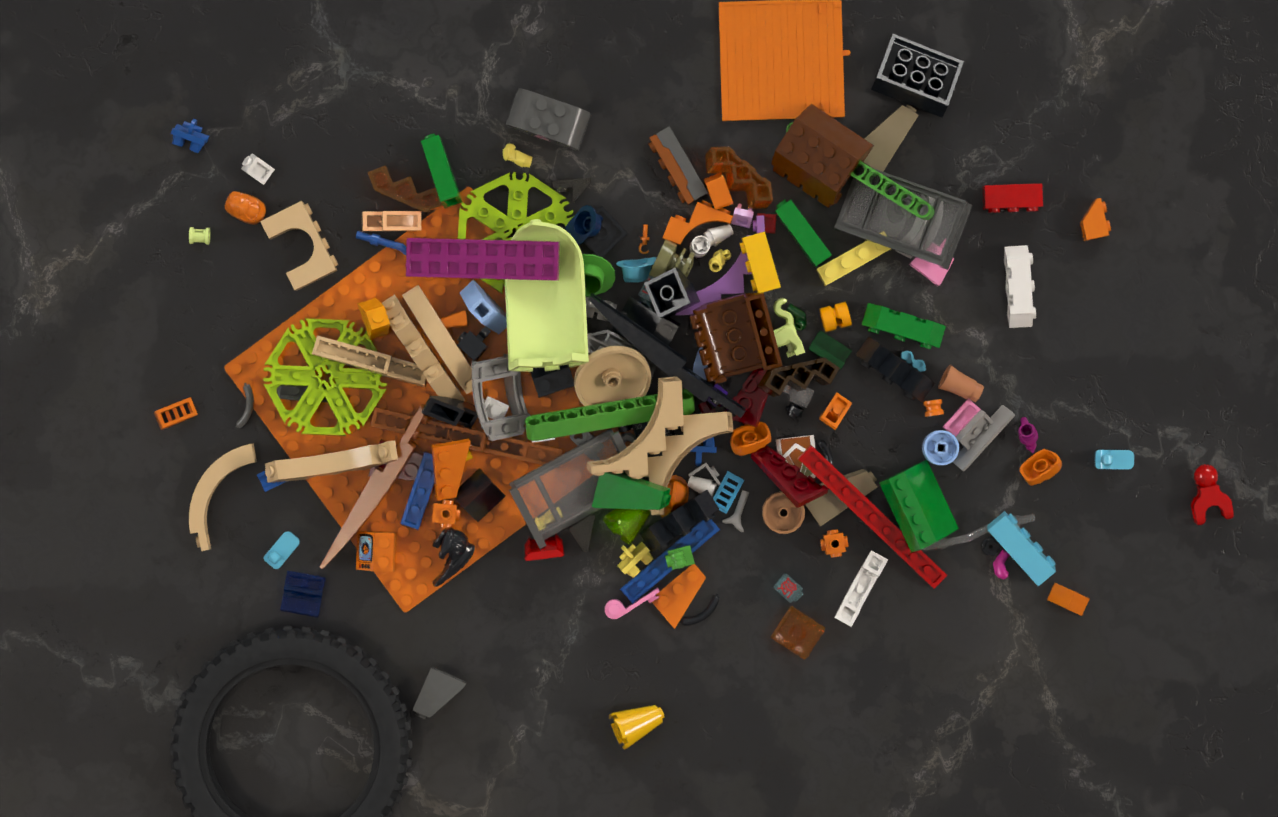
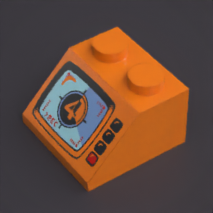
[356,531,396,572]

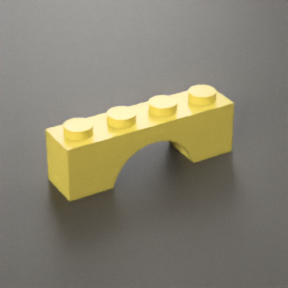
[816,231,891,286]

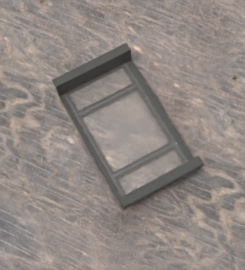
[834,166,973,270]
[509,428,642,549]

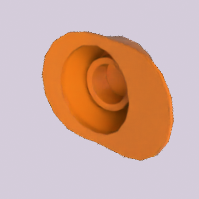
[660,475,689,518]

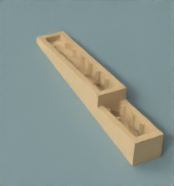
[312,335,427,388]

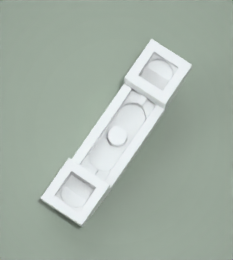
[834,550,888,627]

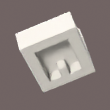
[241,154,275,185]
[483,396,509,420]

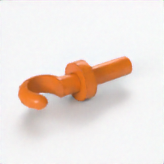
[638,224,650,254]

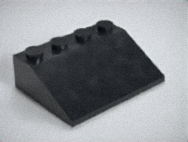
[871,34,964,118]

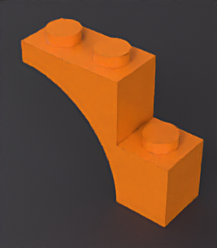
[662,200,733,246]

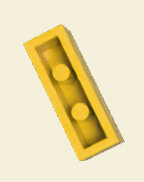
[739,231,781,293]

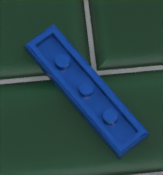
[400,452,435,530]

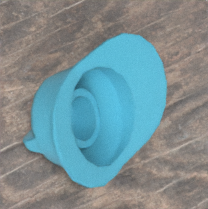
[616,257,657,283]

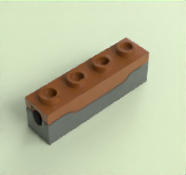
[648,126,708,205]

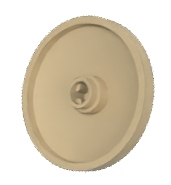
[574,346,651,406]

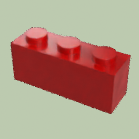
[983,183,1043,213]

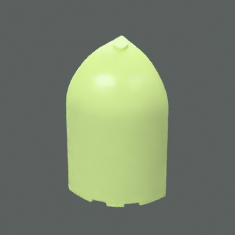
[505,219,589,372]

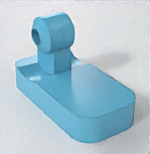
[1095,450,1134,469]
[264,531,300,569]

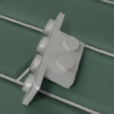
[953,405,1015,471]

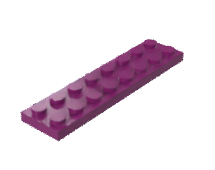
[406,238,560,281]

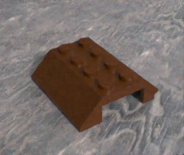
[771,104,874,208]
[689,292,783,384]

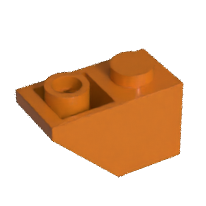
[1080,198,1111,241]

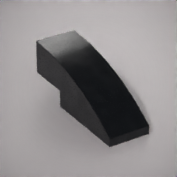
[421,396,478,429]

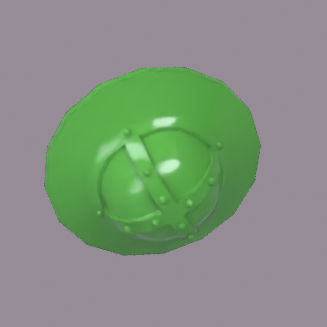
[582,254,615,296]

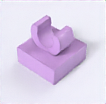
[731,204,754,228]

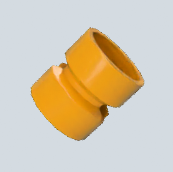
[819,302,852,332]

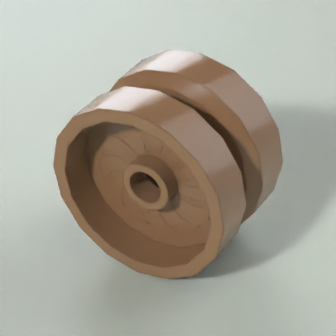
[762,491,805,534]

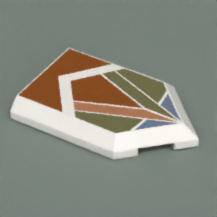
[776,435,816,478]

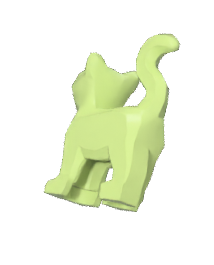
[773,298,805,358]

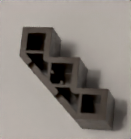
[757,358,840,397]

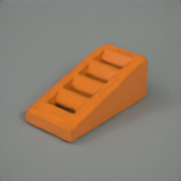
[441,310,468,328]
[154,397,198,430]

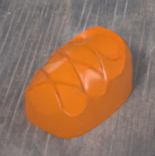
[225,191,266,225]
[730,422,771,456]
[1020,449,1062,486]

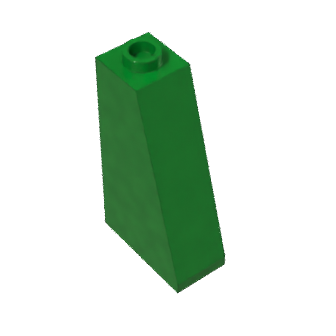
[421,134,463,208]
[775,200,832,268]
[592,472,671,510]

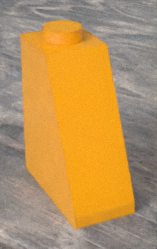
[358,298,390,340]

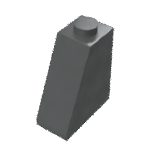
[413,667,467,719]

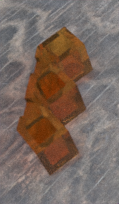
[705,147,773,209]
[368,165,443,213]

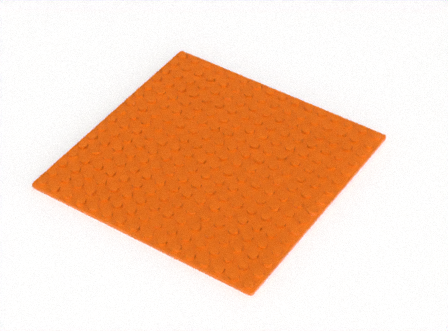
[224,187,635,612]

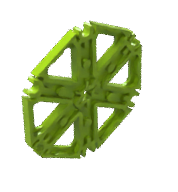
[458,172,575,294]
[263,318,387,436]

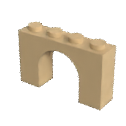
[260,201,338,291]

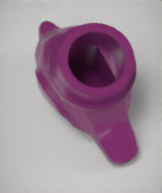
[1018,417,1038,453]

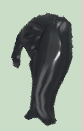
[432,527,475,587]

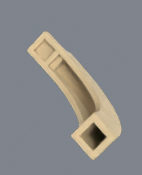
[402,285,483,394]
[189,443,257,551]

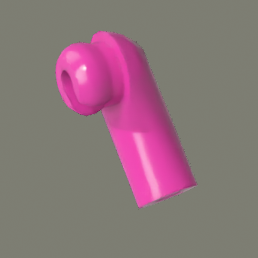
[993,550,1010,579]

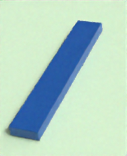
[620,519,720,604]

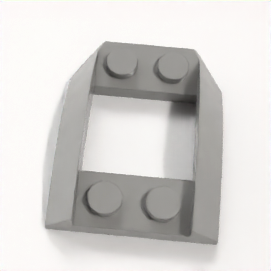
[472,354,530,441]

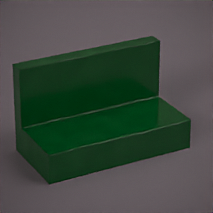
[808,330,852,370]

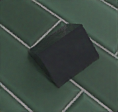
[455,468,506,522]

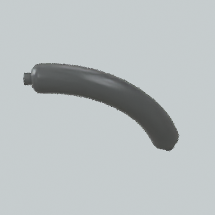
[236,383,254,428]

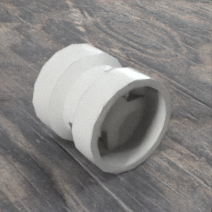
[689,235,710,258]

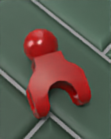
[1191,464,1234,526]

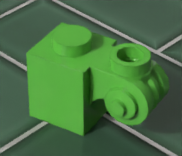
[665,545,695,570]

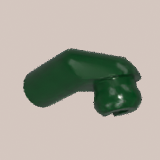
[786,303,807,331]

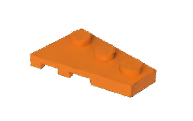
[652,564,706,629]

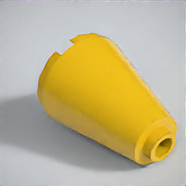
[609,705,665,749]

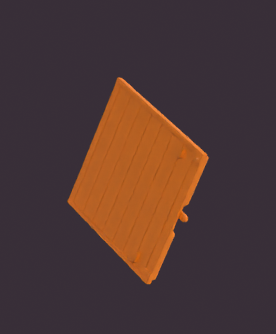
[719,0,851,121]

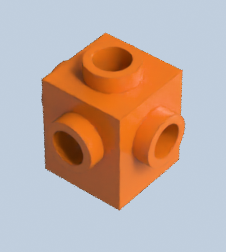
[432,500,461,528]
[820,529,849,558]

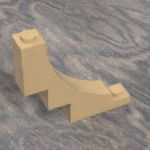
[265,440,398,483]

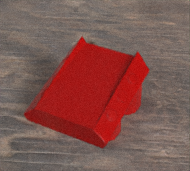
[525,534,564,561]

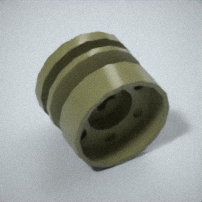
[649,239,695,278]

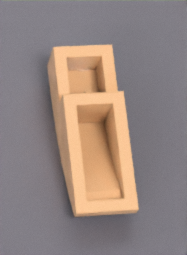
[362,211,421,232]

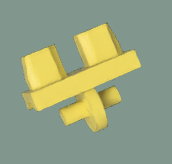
[617,542,653,578]

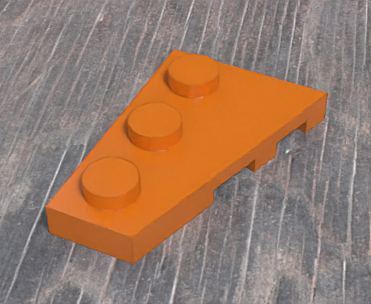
[431,439,471,501]

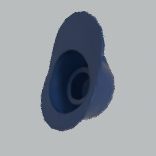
[565,205,603,246]

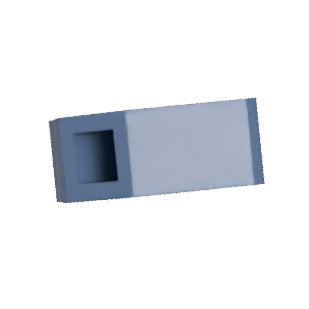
[460,279,507,334]

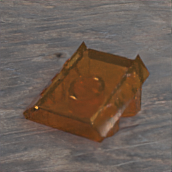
[771,606,825,660]

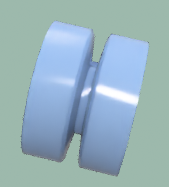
[922,430,959,465]

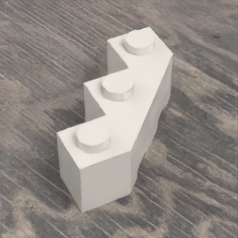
[1004,245,1036,328]

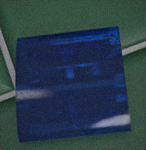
[280,571,325,617]

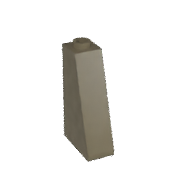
[862,105,919,172]
[805,469,877,526]

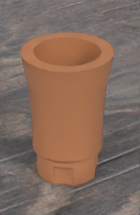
[938,365,984,402]

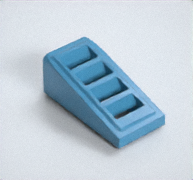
[713,471,744,514]

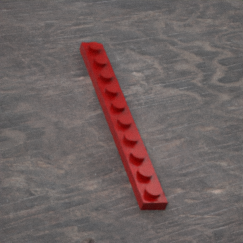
[798,445,947,589]

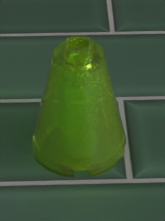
[603,509,651,545]

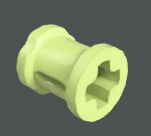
[189,227,210,245]

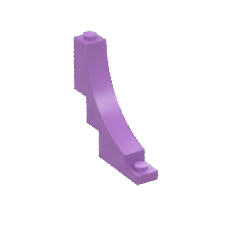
[675,215,765,316]

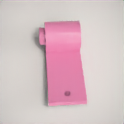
[605,587,660,619]

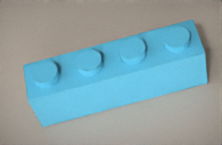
[987,511,1056,586]

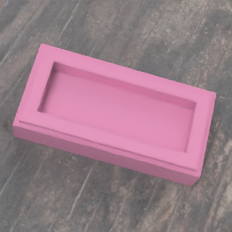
[943,399,981,437]

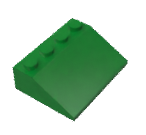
[879,459,959,553]

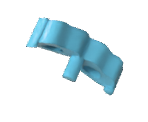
[900,351,926,372]

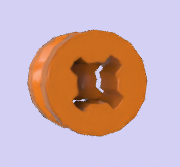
[923,399,944,417]

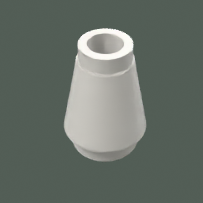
[704,224,734,246]
[687,476,717,497]

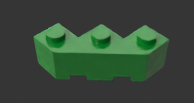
[862,303,946,350]

